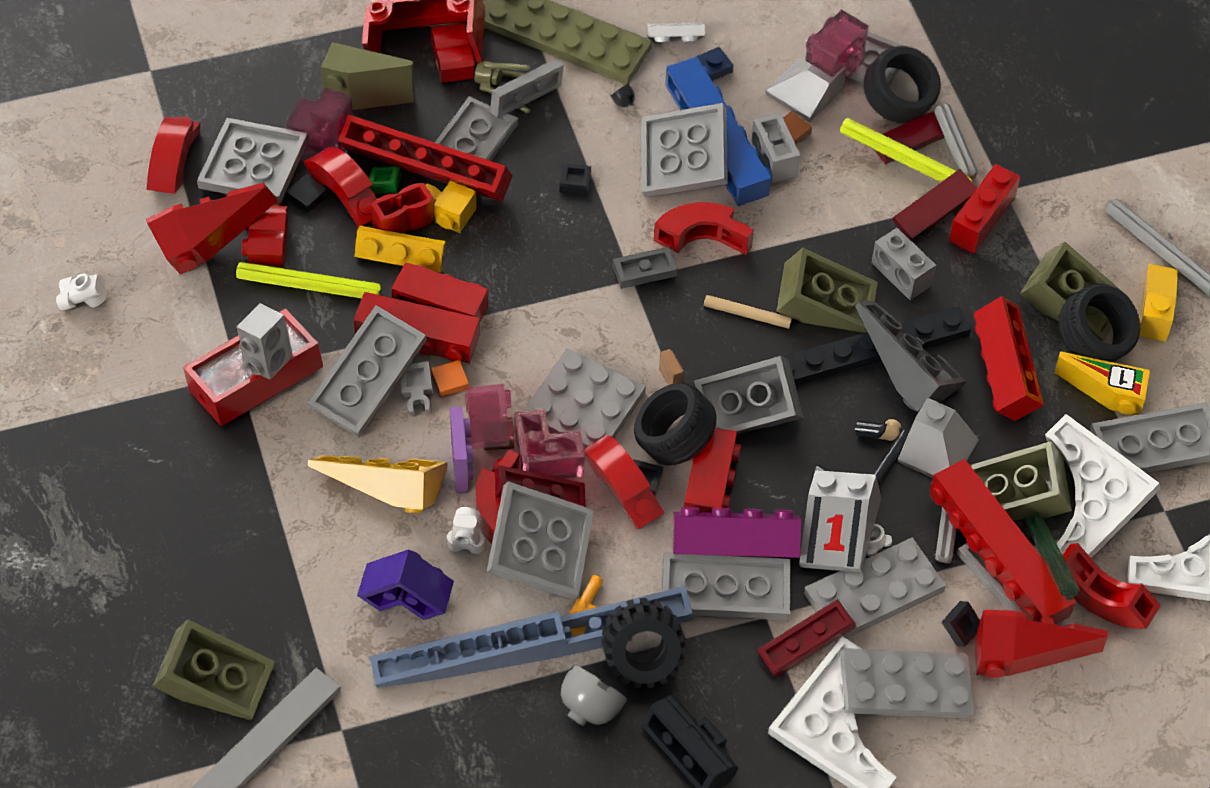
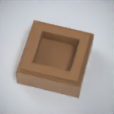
[659,349,684,385]

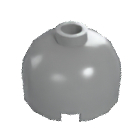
[561,665,627,726]

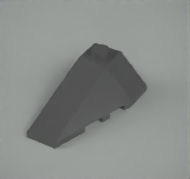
[855,300,967,412]

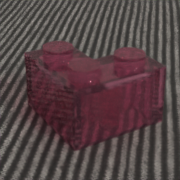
[805,9,869,79]
[286,88,353,151]
[464,384,514,449]
[514,408,585,479]

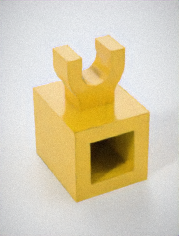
[426,180,476,233]

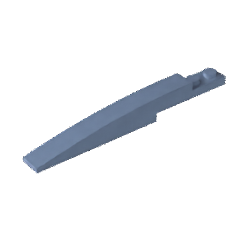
[370,586,694,688]

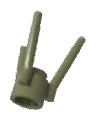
[474,61,530,114]

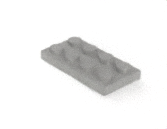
[307,305,427,437]
[1090,402,1210,473]
[804,537,946,643]
[662,552,790,620]
[840,648,975,719]

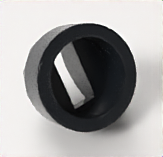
[610,83,635,108]

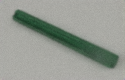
[1025,513,1080,601]

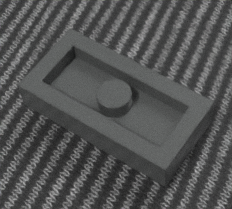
[612,247,678,289]

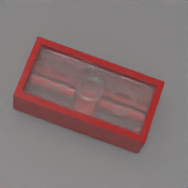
[183,308,323,427]

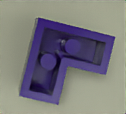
[357,549,454,620]

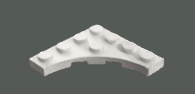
[1045,414,1160,561]
[1127,534,1210,601]
[768,636,897,788]

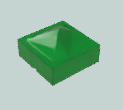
[369,167,402,194]

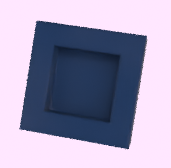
[695,47,734,81]

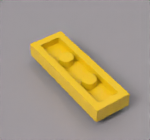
[354,226,446,272]

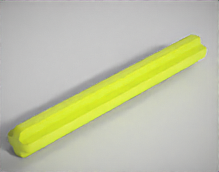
[840,118,972,182]
[236,262,381,299]

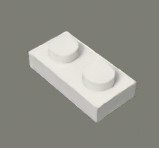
[647,22,705,42]

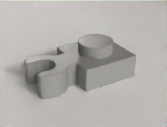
[400,361,434,416]

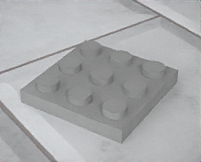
[641,103,728,197]
[197,118,309,204]
[522,348,646,449]
[487,482,594,600]

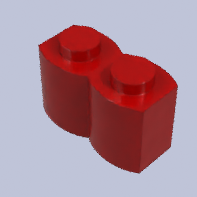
[431,23,478,83]
[371,183,434,234]
[242,206,289,266]

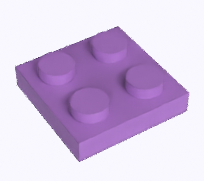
[450,407,474,493]

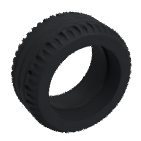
[863,46,941,123]
[1058,284,1141,362]
[634,383,717,466]

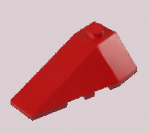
[146,182,278,275]
[975,609,1108,678]

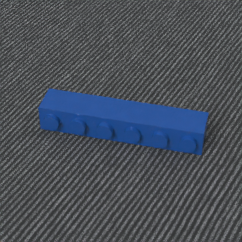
[665,57,773,206]

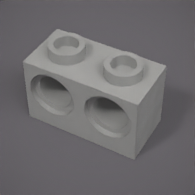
[751,113,800,183]
[871,228,936,300]
[237,303,293,380]

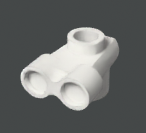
[56,273,107,311]
[447,507,485,554]

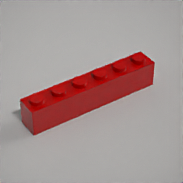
[338,115,513,202]
[930,458,1076,625]

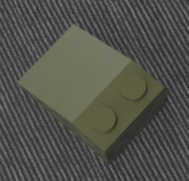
[321,42,415,110]
[1020,241,1130,341]
[776,248,878,333]
[970,441,1072,520]
[152,619,275,720]

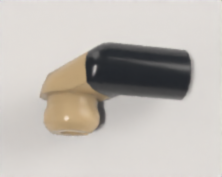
[855,419,901,441]

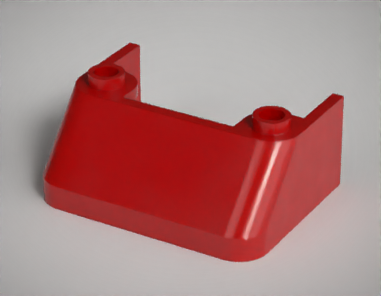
[362,0,485,62]

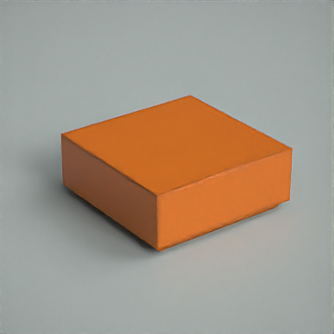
[431,360,469,398]

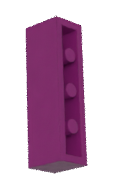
[672,507,801,558]

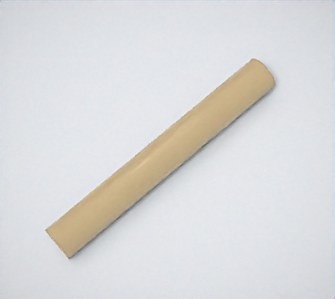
[704,295,792,329]

